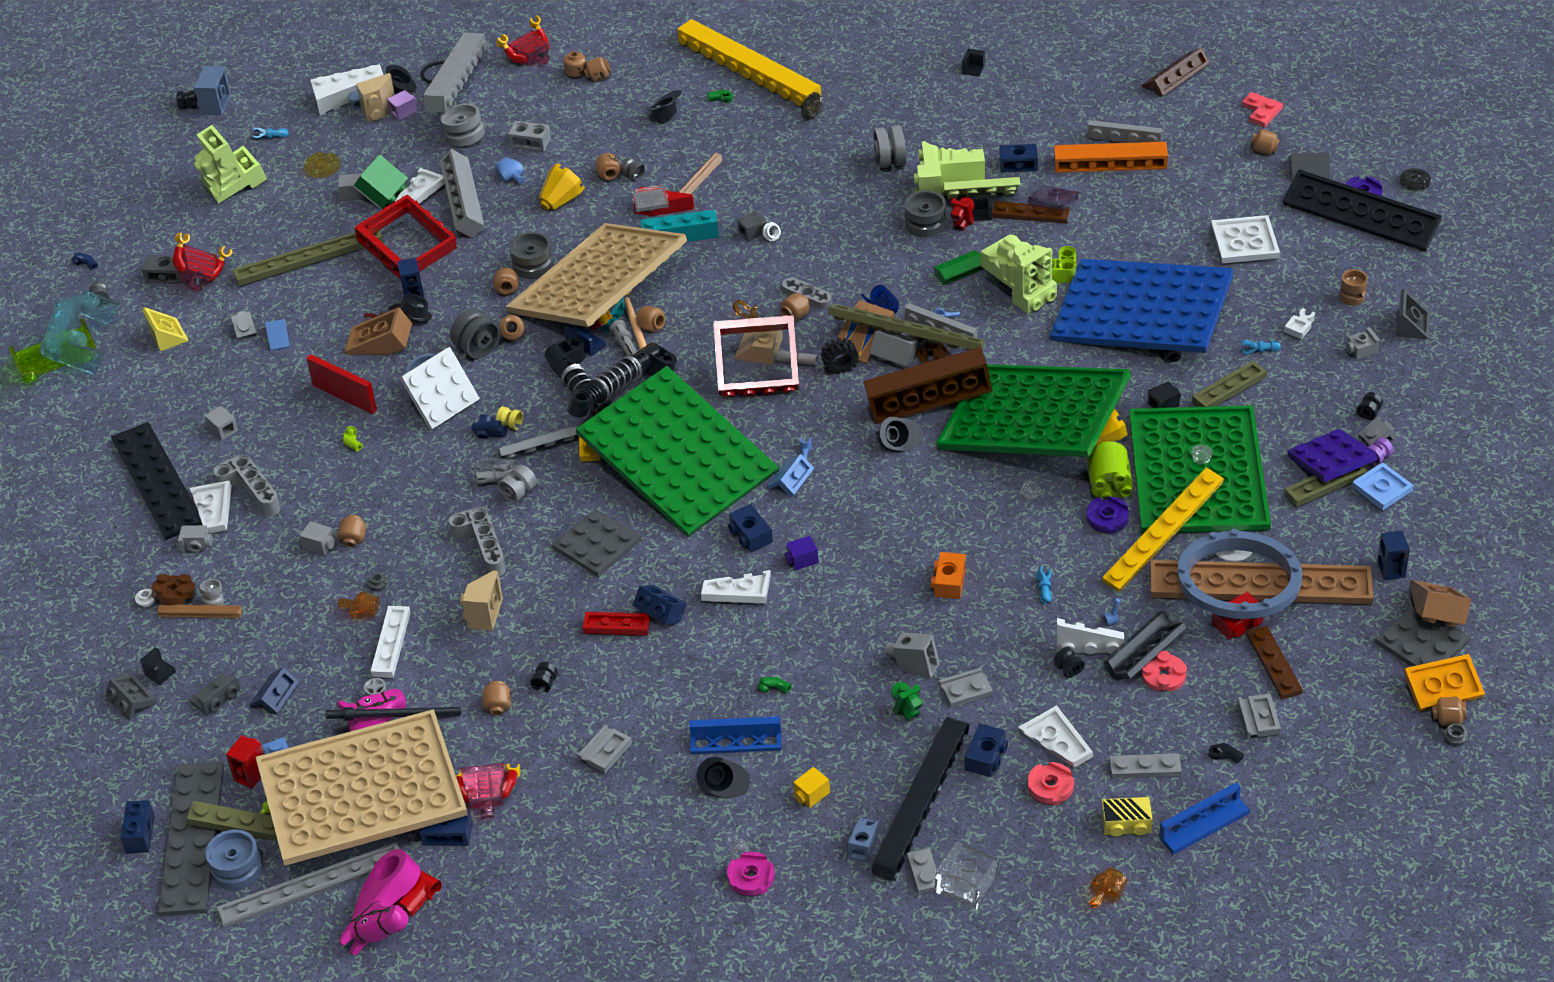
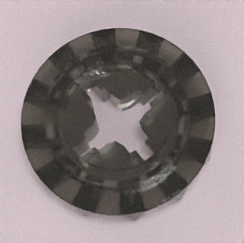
[801,92,823,121]
[1400,168,1431,191]

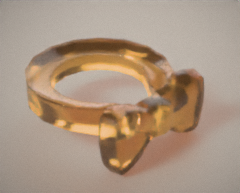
[732,300,758,319]

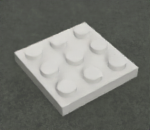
[1211,215,1280,264]
[399,347,480,429]

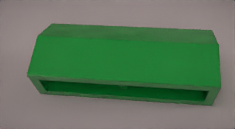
[934,250,984,285]

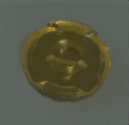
[304,152,341,178]

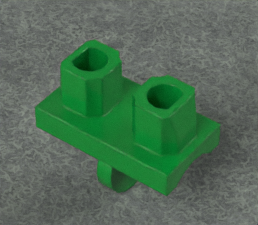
[891,682,923,721]

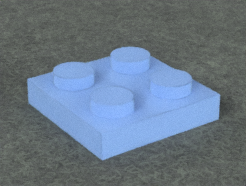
[1352,462,1414,511]

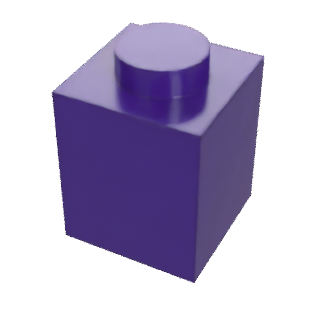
[784,536,819,571]

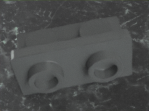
[189,673,241,716]
[106,674,156,720]

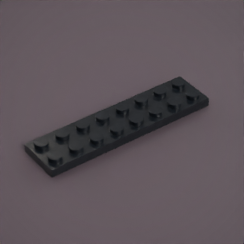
[1283,169,1442,251]
[111,422,203,540]

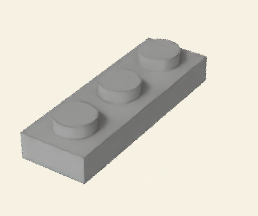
[1110,753,1182,779]

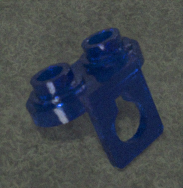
[860,285,899,314]

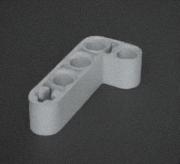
[213,455,280,516]
[449,507,506,576]

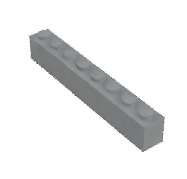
[423,32,487,113]

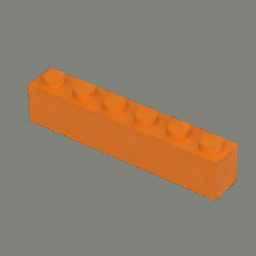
[1054,142,1168,173]

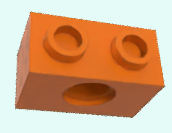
[931,552,966,599]

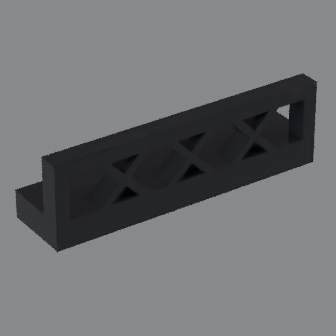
[1103,611,1186,680]

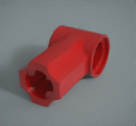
[395,870,442,917]

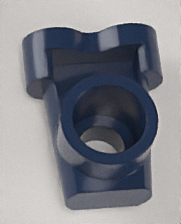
[472,414,507,438]

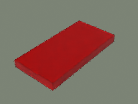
[306,354,377,414]

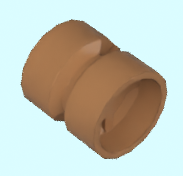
[1339,269,1368,306]

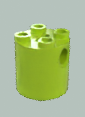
[1086,441,1133,500]

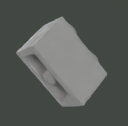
[870,328,919,367]

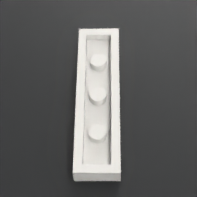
[371,606,411,678]

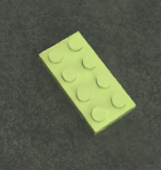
[942,177,1020,199]

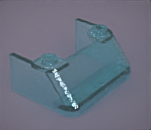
[40,292,120,374]

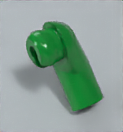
[707,89,733,103]
[757,677,792,694]

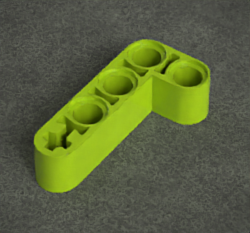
[1052,246,1076,283]

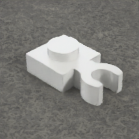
[1284,308,1315,339]

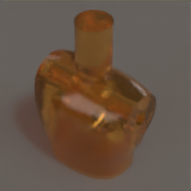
[338,591,380,619]
[1089,867,1128,908]

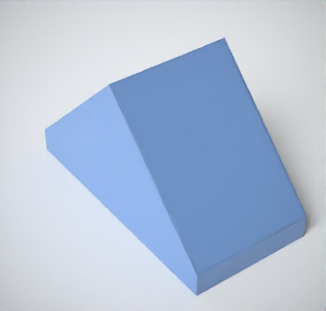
[265,319,290,351]

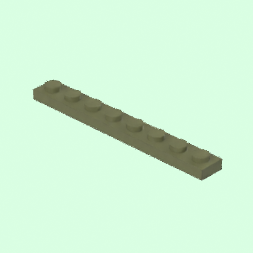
[233,230,384,286]
[828,303,986,351]

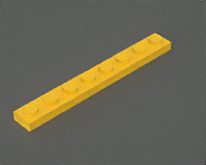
[1102,467,1224,592]

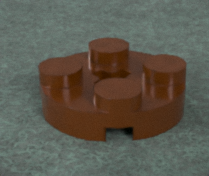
[151,574,195,605]

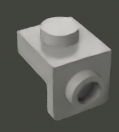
[231,311,256,339]
[1359,417,1396,445]

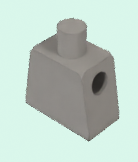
[885,633,940,679]

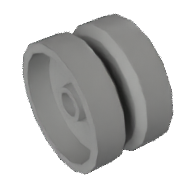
[440,103,485,147]
[873,125,906,169]

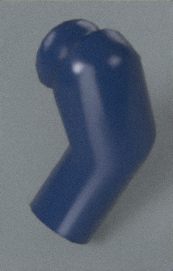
[72,252,98,270]

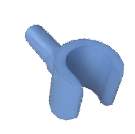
[934,308,960,318]
[799,437,812,460]
[1102,598,1121,626]

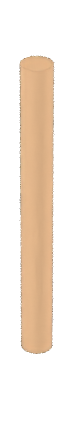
[624,297,646,350]

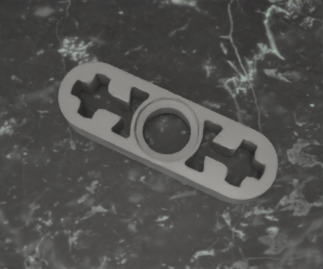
[782,278,832,309]

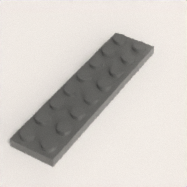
[159,761,224,916]

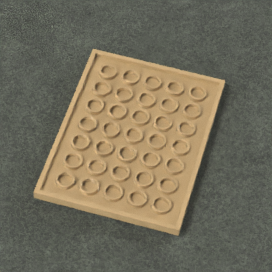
[506,223,687,327]
[256,709,468,866]

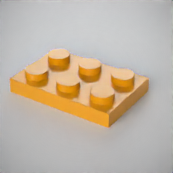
[1403,654,1485,712]

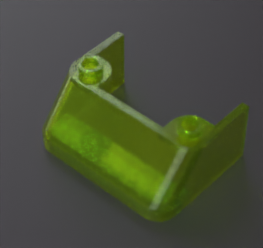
[8,318,96,384]

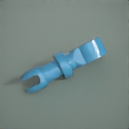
[253,128,289,139]
[1241,340,1281,354]
[1036,566,1052,604]

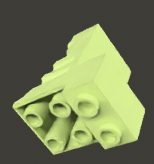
[194,125,267,204]
[914,141,985,195]
[981,234,1057,314]

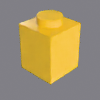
[793,767,830,808]

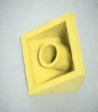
[142,307,188,351]

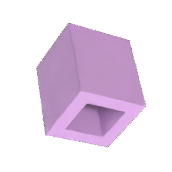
[387,90,417,120]

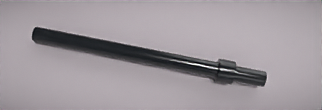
[325,707,461,721]

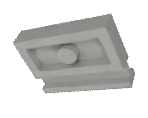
[939,668,993,708]
[1237,694,1281,738]
[578,725,632,773]

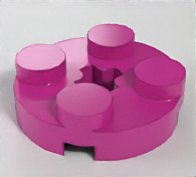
[727,852,775,896]

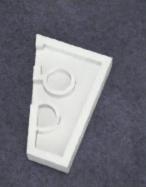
[395,168,445,203]
[190,480,232,534]
[701,570,771,604]
[1056,618,1124,654]
[1018,705,1094,768]

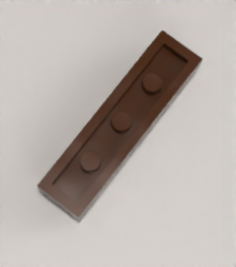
[992,201,1070,224]
[1246,626,1303,700]

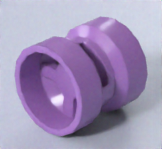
[1368,437,1394,466]

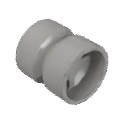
[498,464,537,503]

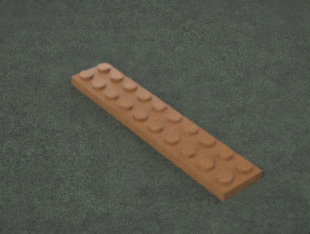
[1150,560,1373,604]

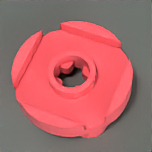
[1141,651,1187,692]
[1028,762,1074,805]

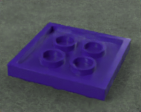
[1287,429,1377,482]

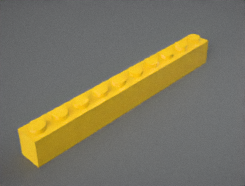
[677,19,821,109]

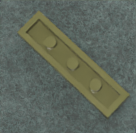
[1192,361,1267,407]
[1284,466,1367,507]
[187,801,278,841]

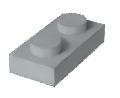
[907,848,942,894]

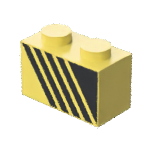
[1102,797,1152,837]

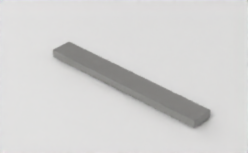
[217,842,399,928]

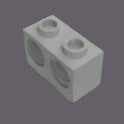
[508,121,551,151]

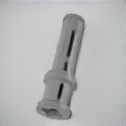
[609,320,637,356]

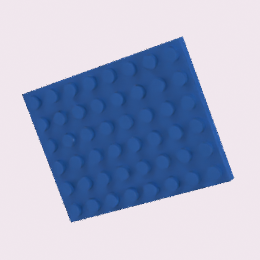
[1050,259,1234,353]

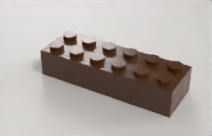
[863,347,993,424]

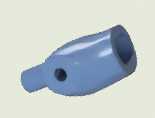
[495,158,524,184]

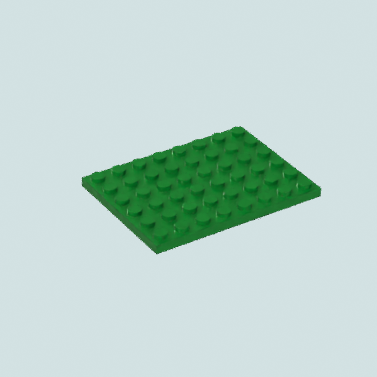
[936,364,1131,457]
[576,366,779,537]
[1129,405,1271,533]

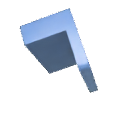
[767,454,814,496]

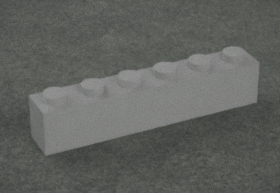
[440,149,484,238]

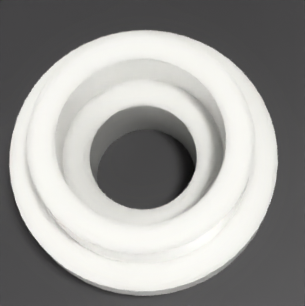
[762,222,781,241]
[135,589,157,607]

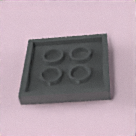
[552,508,642,577]
[1375,605,1471,667]

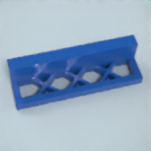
[689,716,781,754]
[1159,782,1250,855]

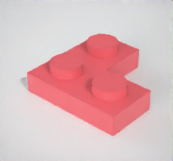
[1242,92,1283,127]

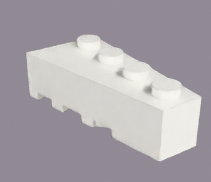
[311,64,383,116]

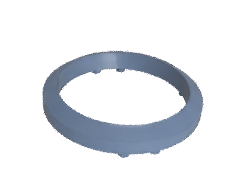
[1177,529,1302,619]

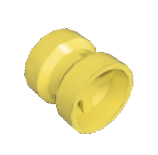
[496,406,523,430]

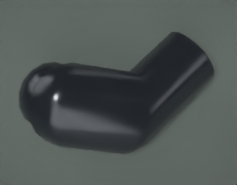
[1209,743,1244,763]

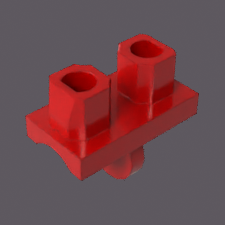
[950,197,974,231]

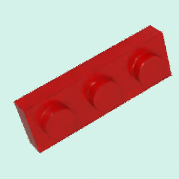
[582,612,651,636]

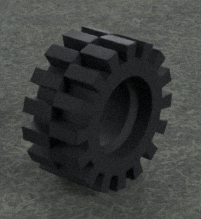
[820,338,859,374]

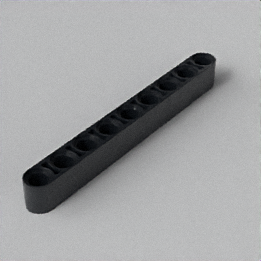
[872,717,970,881]

